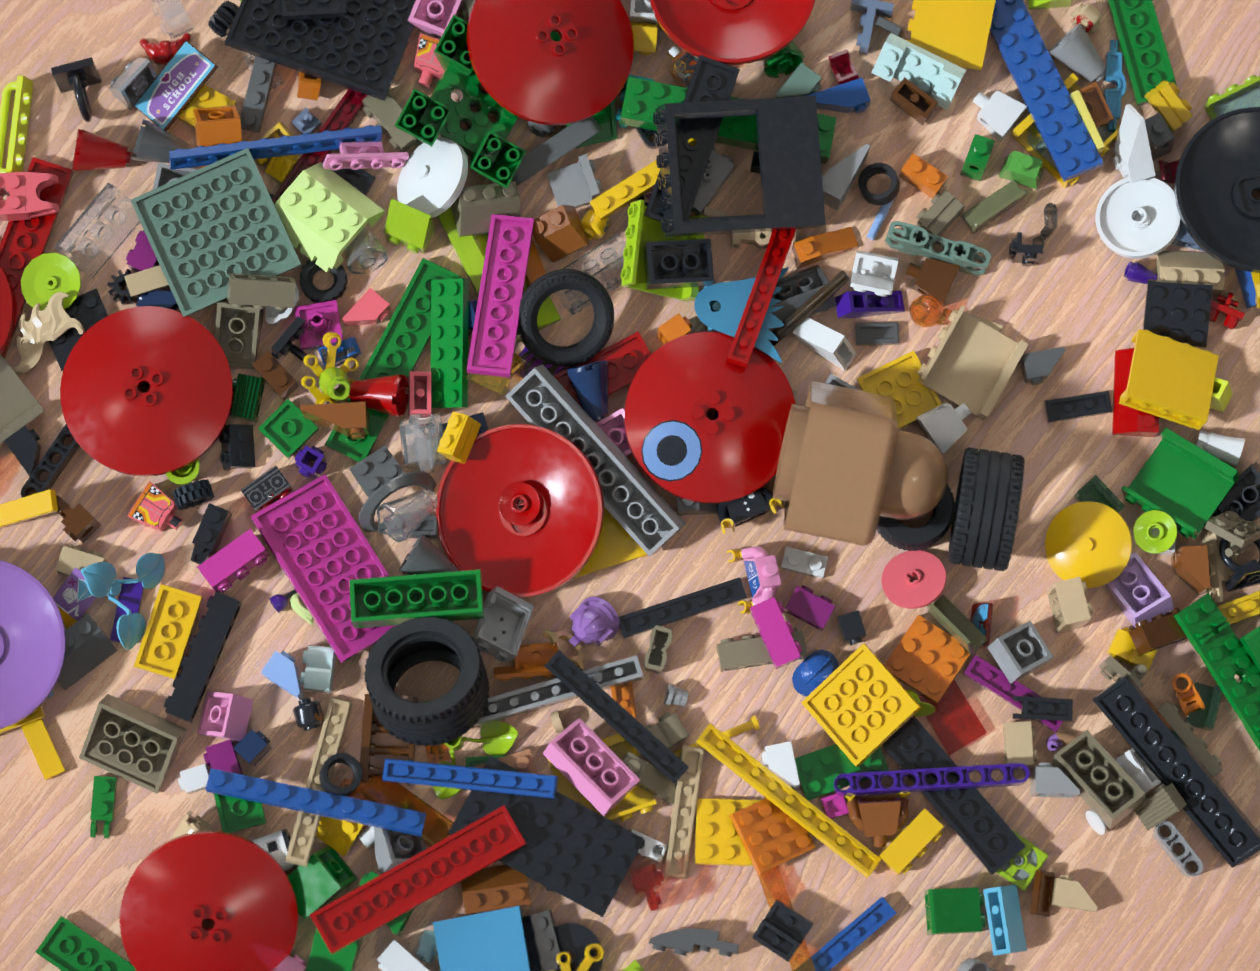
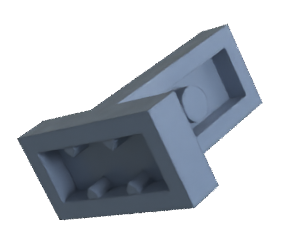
[850,0,894,54]

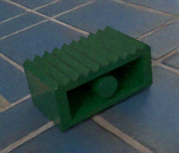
[230,373,265,423]

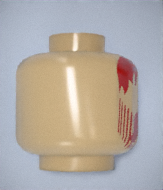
[1071,3,1102,33]

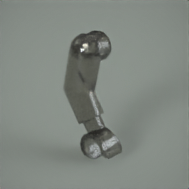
[1032,203,1058,248]

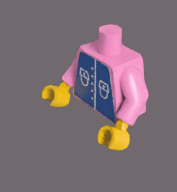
[726,546,781,614]

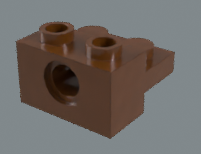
[56,495,101,543]

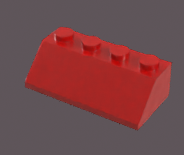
[1112,348,1159,437]

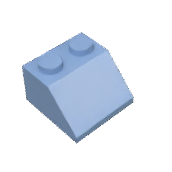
[261,651,304,700]

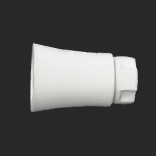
[1196,431,1245,467]

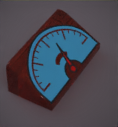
[970,603,993,648]

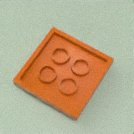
[885,615,971,704]
[729,798,816,875]

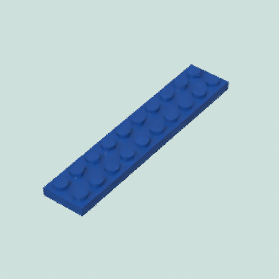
[990,0,1103,182]

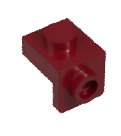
[828,49,859,85]

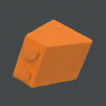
[193,105,242,168]

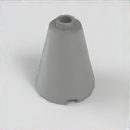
[1049,24,1106,82]

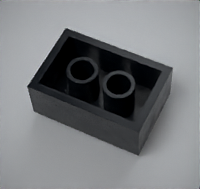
[643,239,714,290]

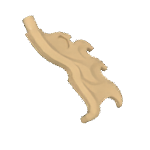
[12,292,85,375]

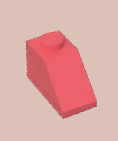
[342,288,391,326]

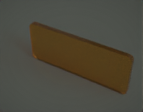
[361,776,454,845]

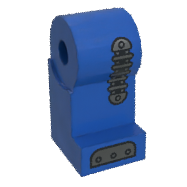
[318,337,361,367]

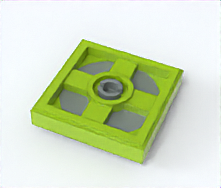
[996,830,1049,892]

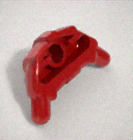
[140,33,191,65]

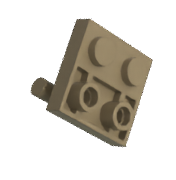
[1205,511,1260,557]
[1099,655,1147,688]

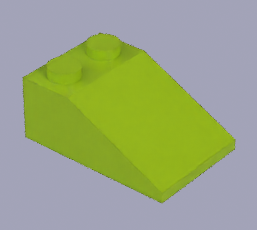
[384,199,435,254]

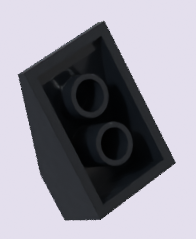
[1212,462,1260,522]

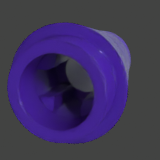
[1124,261,1157,284]

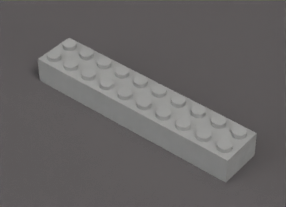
[505,364,686,557]

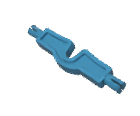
[1103,39,1126,132]

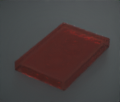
[919,680,987,755]

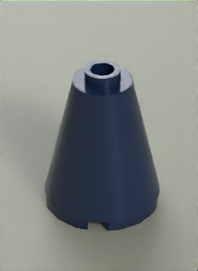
[566,360,609,421]

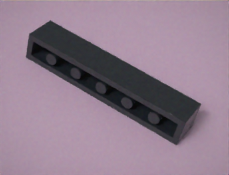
[164,591,242,724]

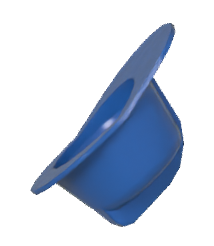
[792,650,839,696]

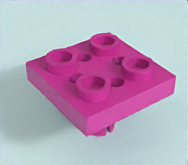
[294,300,343,350]

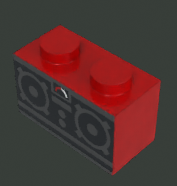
[241,465,293,513]

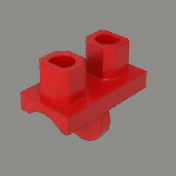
[1209,292,1245,330]

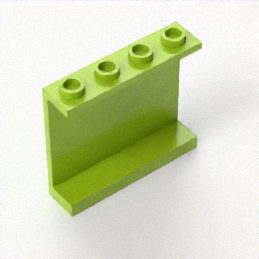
[621,200,707,302]

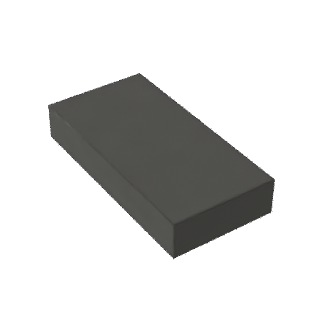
[855,322,899,346]

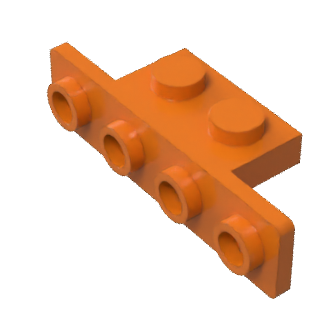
[494,643,558,681]

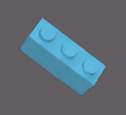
[983,885,1027,955]

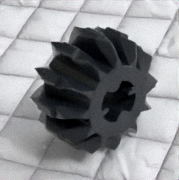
[208,0,239,37]
[108,269,140,305]

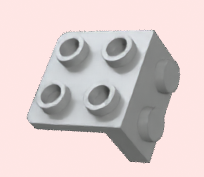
[548,154,603,208]

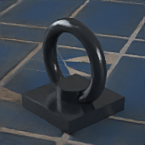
[51,57,102,122]
[1219,538,1260,592]

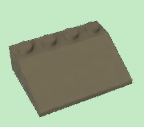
[79,694,186,794]

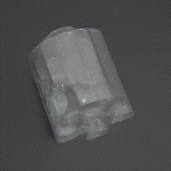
[399,414,446,474]

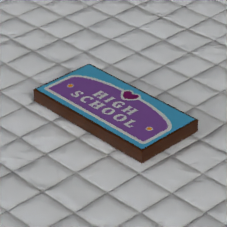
[133,40,218,131]

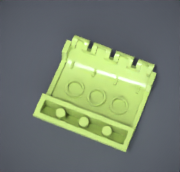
[274,162,385,272]

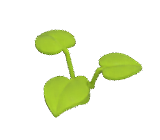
[423,701,518,800]

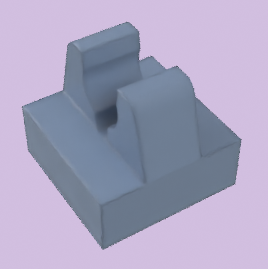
[291,108,322,134]

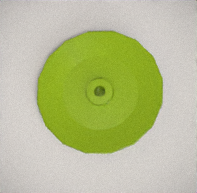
[21,253,81,310]

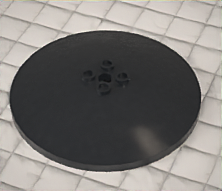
[1174,107,1260,273]

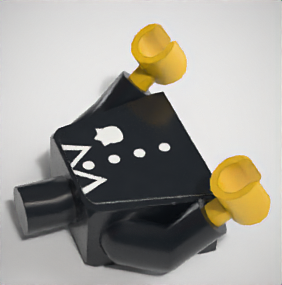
[717,486,784,534]

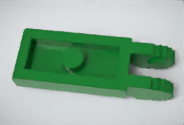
[90,776,117,838]

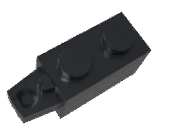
[191,503,232,565]

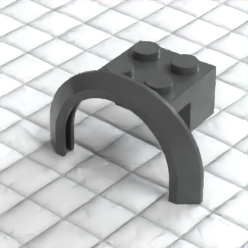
[349,445,436,532]

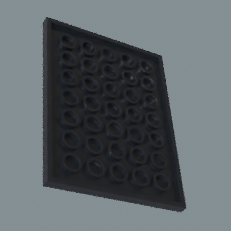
[225,0,416,101]

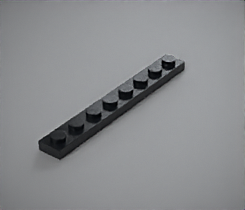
[544,650,689,784]

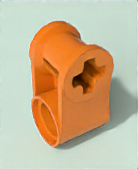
[1172,673,1205,717]

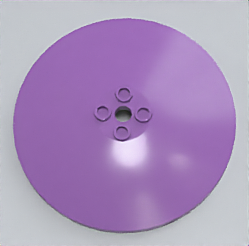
[0,560,66,729]

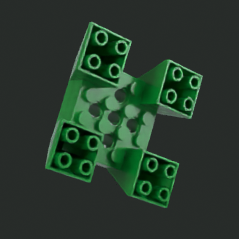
[394,15,527,189]

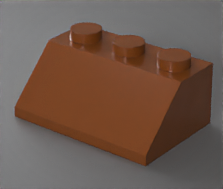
[461,865,531,915]

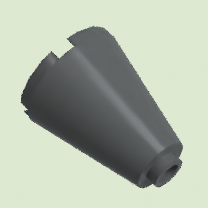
[131,119,189,163]
[399,535,460,575]

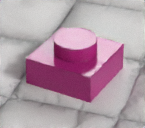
[821,794,849,819]

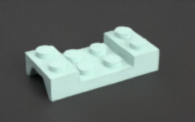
[872,33,966,110]

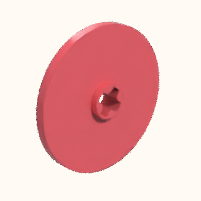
[881,550,947,609]

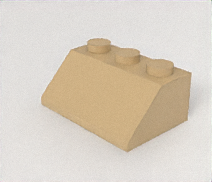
[1156,251,1224,296]

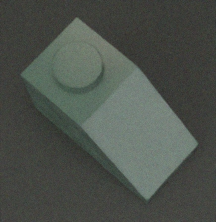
[775,62,822,98]

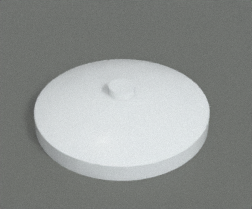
[397,137,468,218]
[1095,177,1181,259]

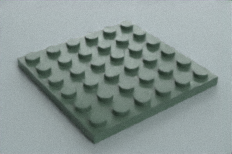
[130,148,301,317]

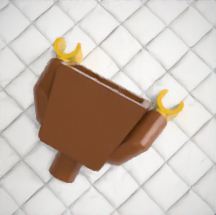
[844,789,911,847]

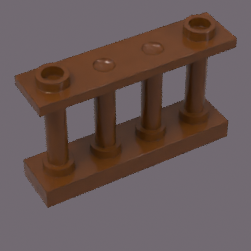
[360,694,418,786]

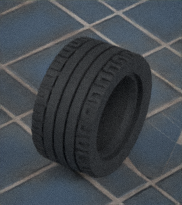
[948,447,1025,571]
[364,617,489,746]

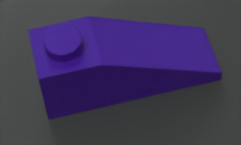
[835,291,905,318]

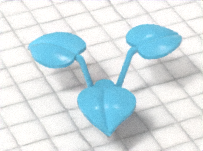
[81,552,165,650]

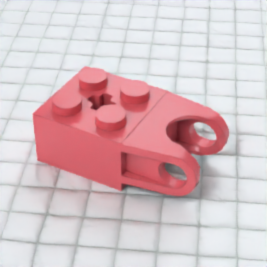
[0,172,59,221]

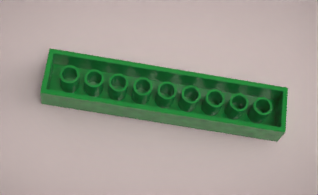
[619,77,836,164]

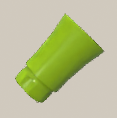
[318,367,350,400]

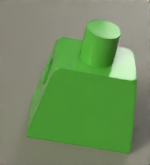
[999,151,1044,190]

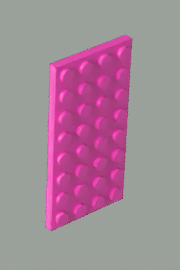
[251,474,396,663]

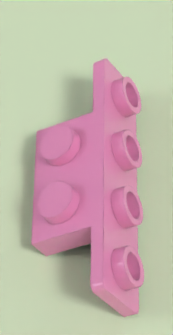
[323,142,409,170]

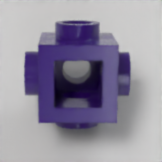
[295,445,327,478]

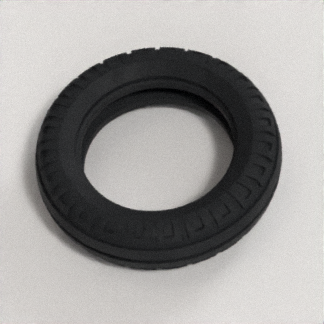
[518,269,614,367]

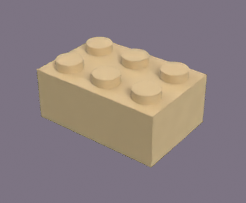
[1046,577,1093,633]

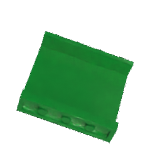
[1121,427,1239,539]

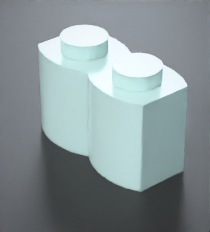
[300,645,336,693]

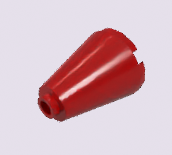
[72,129,131,171]
[348,374,409,417]

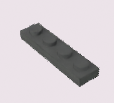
[240,56,277,133]

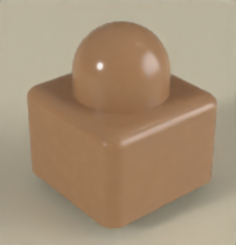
[773,381,948,546]

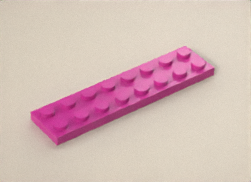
[467,214,534,378]

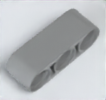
[1153,821,1203,878]

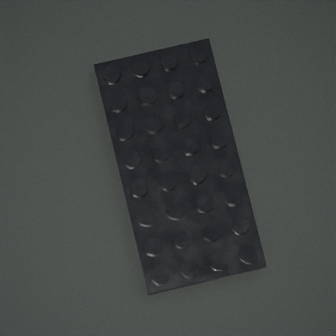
[448,755,645,917]

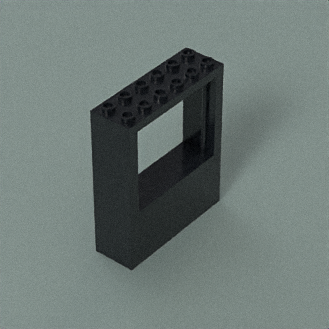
[653,96,826,238]

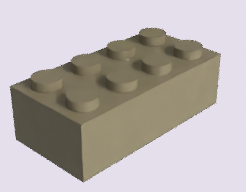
[1052,730,1146,829]

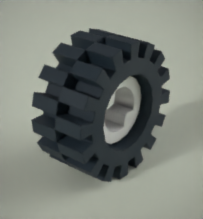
[172,479,215,510]

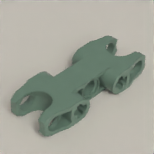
[885,221,992,276]

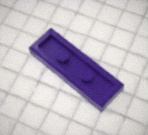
[110,577,144,643]

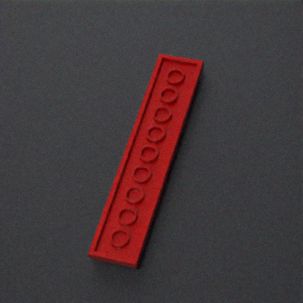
[0,157,74,359]
[310,806,526,955]

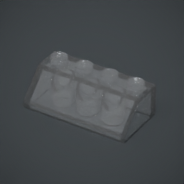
[54,183,140,279]
[555,234,626,315]

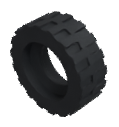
[299,258,348,303]

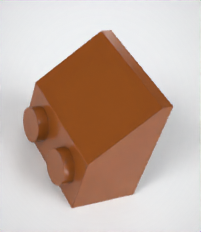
[533,205,589,262]
[1171,545,1211,595]

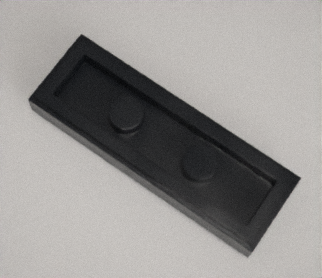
[1045,391,1112,423]

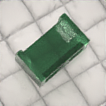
[1074,475,1125,513]

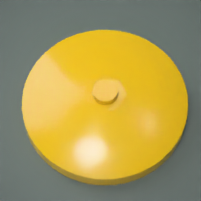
[1045,501,1132,588]

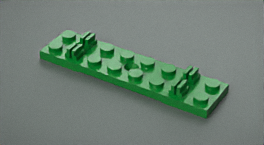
[1174,593,1260,751]

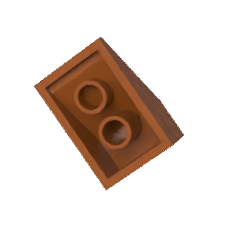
[300,402,370,439]

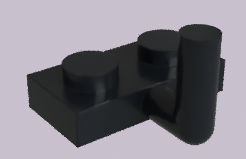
[271,316,308,361]

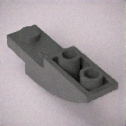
[649,929,739,957]

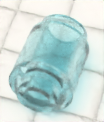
[416,930,438,963]

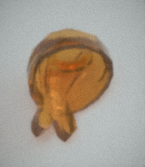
[909,295,952,327]

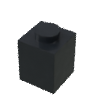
[837,610,866,646]

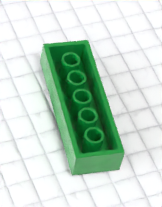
[349,570,485,629]

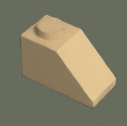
[1051,875,1097,912]

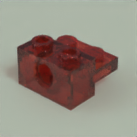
[629,864,664,913]

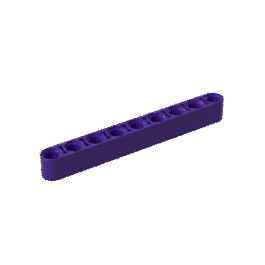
[833,763,1030,796]

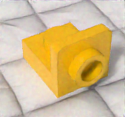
[265,154,300,183]

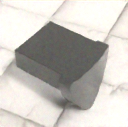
[876,16,904,37]

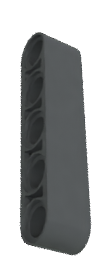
[511,116,602,186]

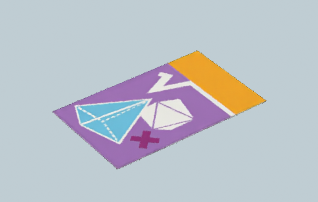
[53,567,96,628]

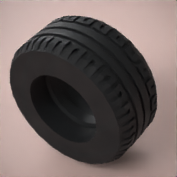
[877,484,955,551]

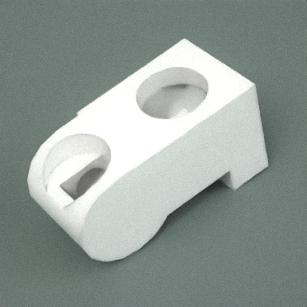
[630,829,668,862]

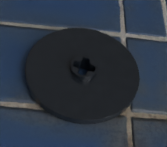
[556,923,603,971]

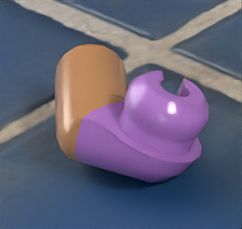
[1046,731,1078,751]

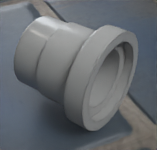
[664,683,689,707]

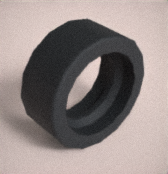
[858,163,900,205]
[319,753,363,796]

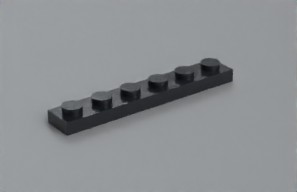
[618,577,747,639]

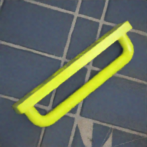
[0,76,34,173]

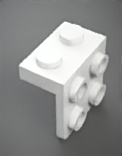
[850,250,898,296]

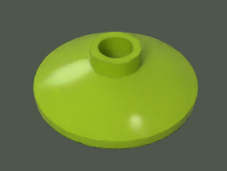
[1133,510,1177,554]

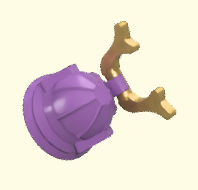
[542,597,619,670]

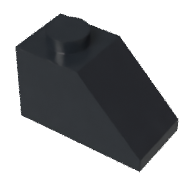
[4,426,41,476]

